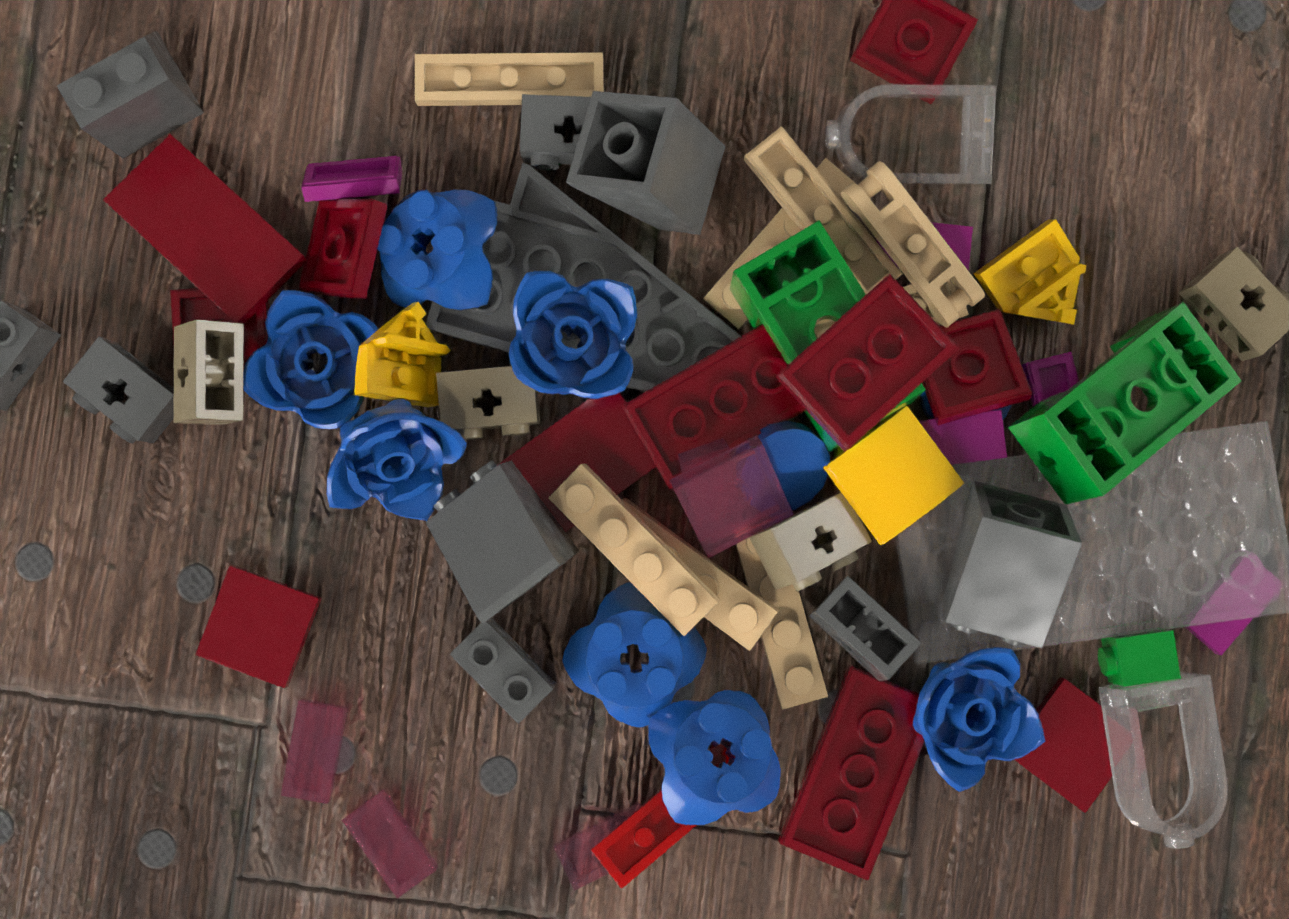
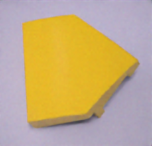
[973,219,1087,325]
[354,302,450,407]

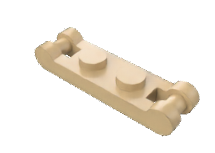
[841,161,985,328]

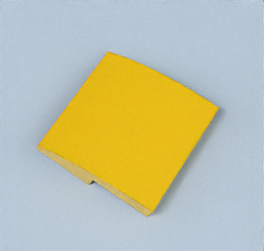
[823,406,965,545]

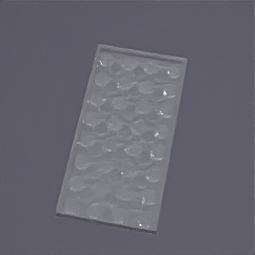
[895,421,1289,664]

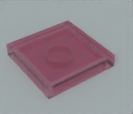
[669,435,794,558]

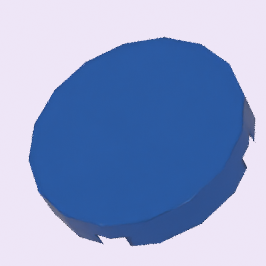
[735,421,830,513]

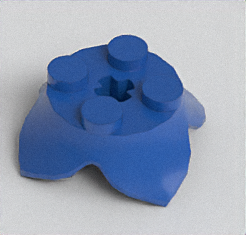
[377,189,497,310]
[509,271,637,399]
[243,290,379,430]
[326,399,467,521]
[562,582,707,728]
[913,647,1046,792]
[648,690,781,825]

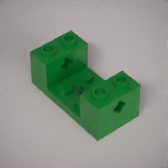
[730,220,926,452]
[1008,302,1242,505]

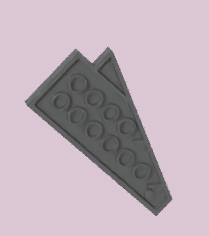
[426,163,794,422]

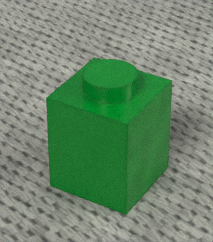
[1098,627,1181,687]

